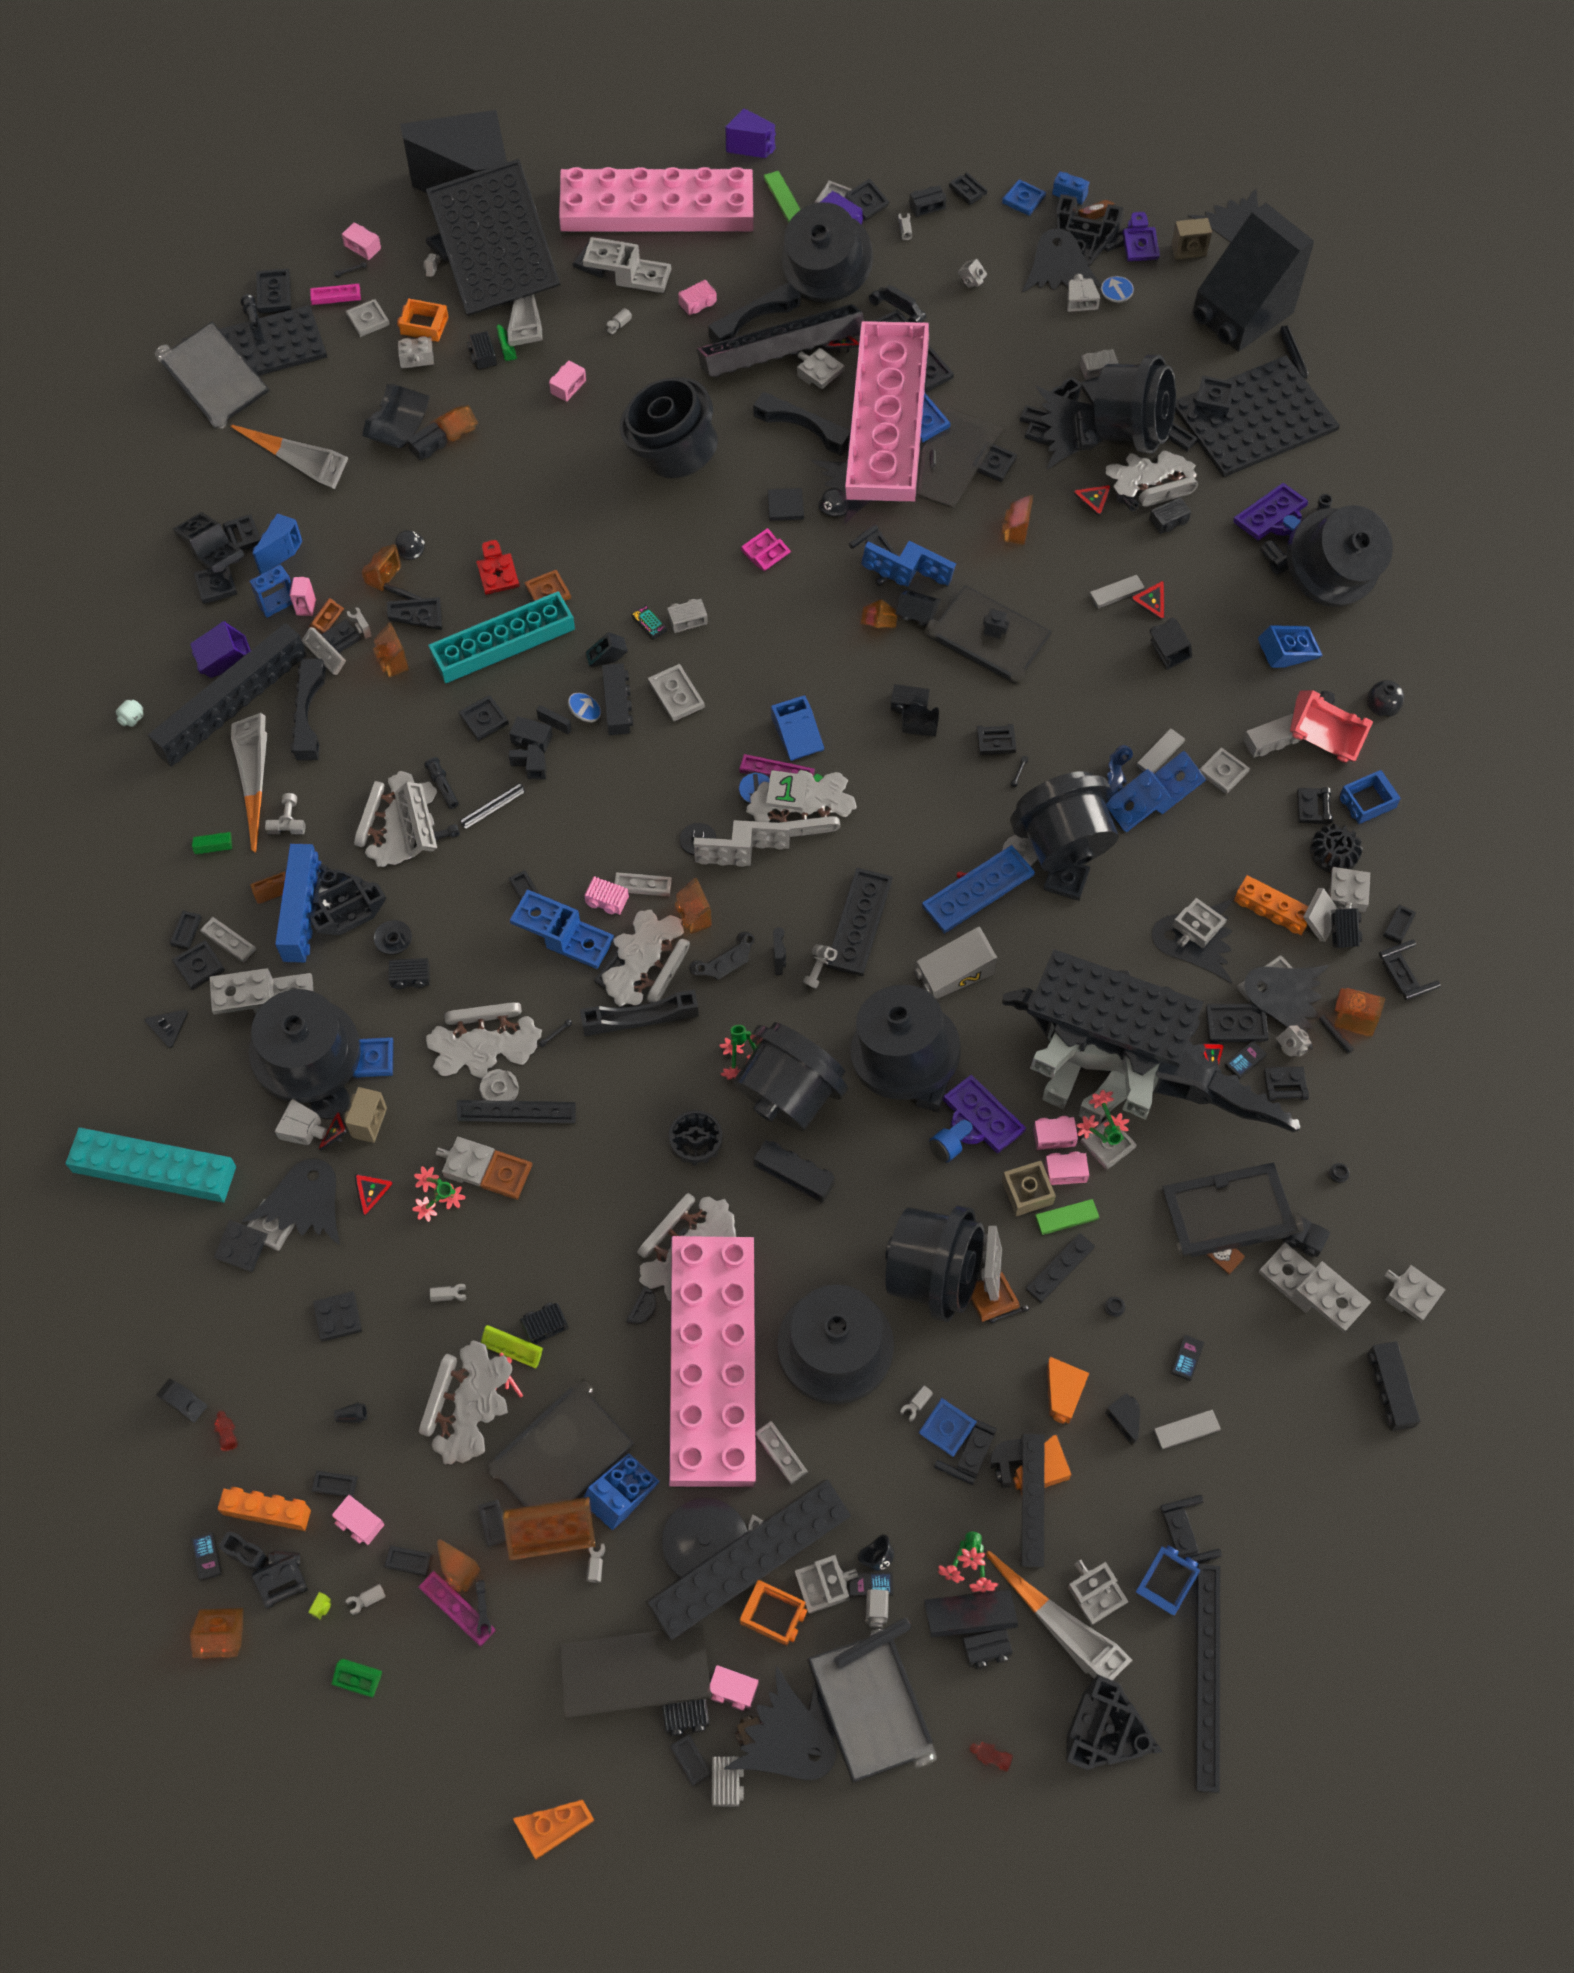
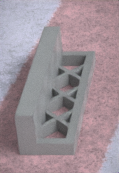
[395,782,437,857]

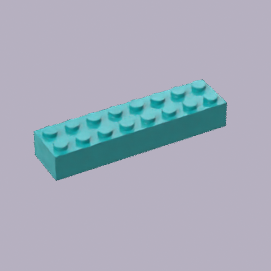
[428,591,575,684]
[65,1127,236,1203]

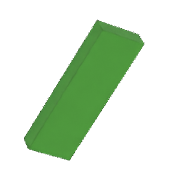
[1035,1199,1099,1235]

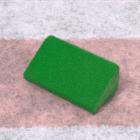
[496,325,517,361]
[192,832,232,854]
[331,1659,382,1698]

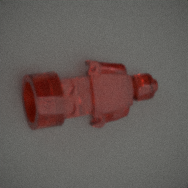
[214,1411,238,1451]
[969,1743,1013,1772]

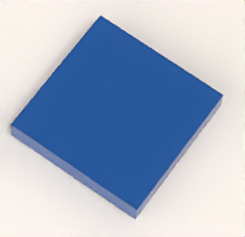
[1002,179,1046,216]
[353,1038,393,1078]
[919,1398,977,1457]

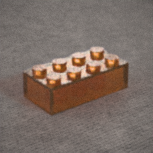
[503,1497,596,1560]

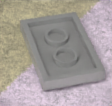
[648,664,705,722]
[981,1226,1002,1300]

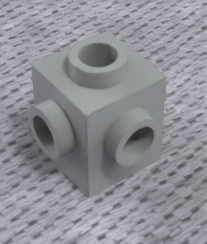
[958,258,987,288]
[1276,1025,1312,1057]

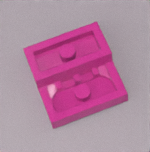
[740,528,791,571]

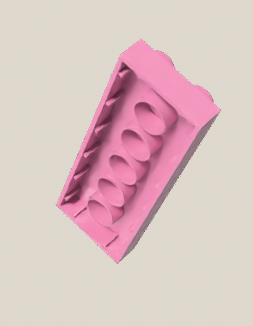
[559,167,753,232]
[845,321,929,502]
[669,1236,756,1487]

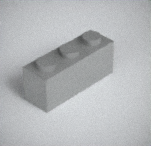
[1243,714,1301,758]

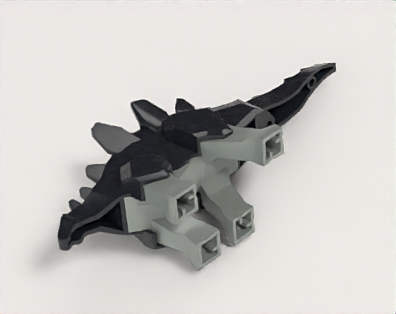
[1002,970,1300,1133]

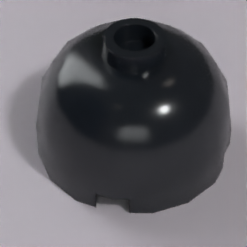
[1367,680,1405,717]

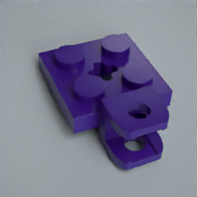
[1122,212,1160,261]

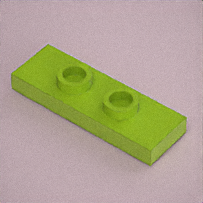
[481,1325,543,1368]

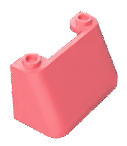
[1290,690,1373,763]

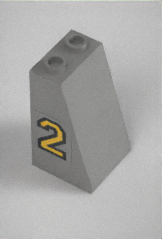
[914,926,997,999]

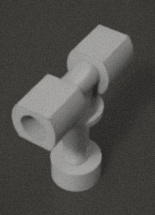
[265,793,306,834]
[803,944,837,989]

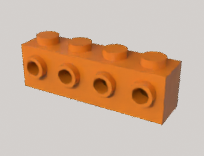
[1234,875,1309,936]
[217,1487,311,1531]

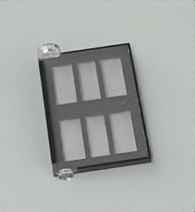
[155,321,270,429]
[807,1628,937,1783]

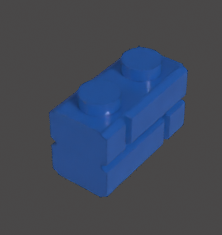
[1052,171,1089,205]

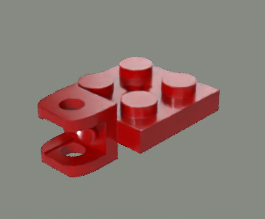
[477,540,519,595]

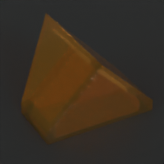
[861,599,898,628]

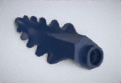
[1107,745,1133,796]

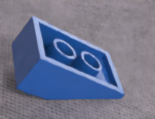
[1258,625,1323,668]

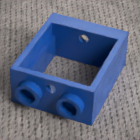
[249,564,292,618]
[1339,770,1401,824]
[1136,1545,1200,1616]

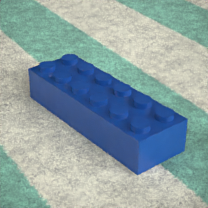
[275,844,321,962]

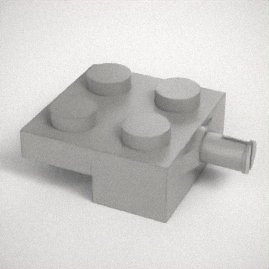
[398,336,434,368]
[797,348,844,389]
[1328,867,1371,912]
[1173,898,1227,948]
[436,1136,495,1186]
[1384,1265,1445,1322]
[795,1555,858,1614]
[1067,1560,1129,1626]

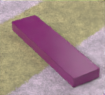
[739,754,815,777]
[418,1571,496,1647]

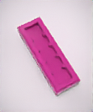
[310,284,361,305]

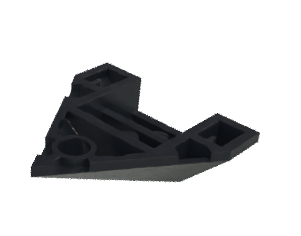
[310,863,387,935]
[1066,1674,1163,1770]

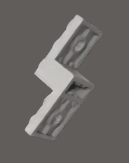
[583,237,671,293]
[694,820,790,867]
[210,968,314,1015]
[1258,1243,1371,1333]

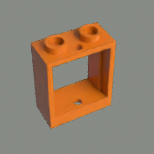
[397,299,448,342]
[740,1580,808,1646]

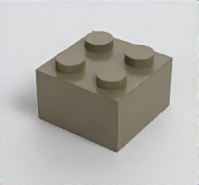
[1171,218,1212,260]
[344,1087,387,1143]
[1002,1161,1056,1216]

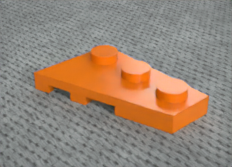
[513,1800,595,1860]

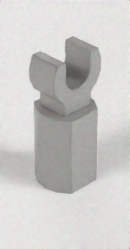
[898,213,912,240]
[606,308,632,335]
[430,1284,466,1302]
[900,1385,933,1422]
[586,1543,605,1583]
[346,1583,386,1615]

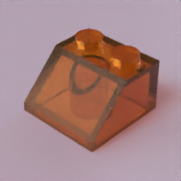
[430,405,478,441]
[1002,495,1033,545]
[362,544,402,591]
[373,622,409,677]
[675,878,712,934]
[1334,988,1385,1037]
[437,1539,481,1592]
[190,1608,243,1659]

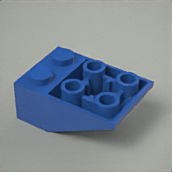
[253,514,303,574]
[771,695,824,761]
[582,1454,660,1530]

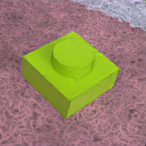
[309,1592,331,1620]

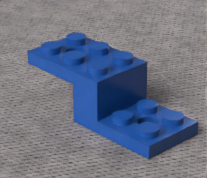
[861,541,956,587]
[1106,751,1206,833]
[510,889,614,969]

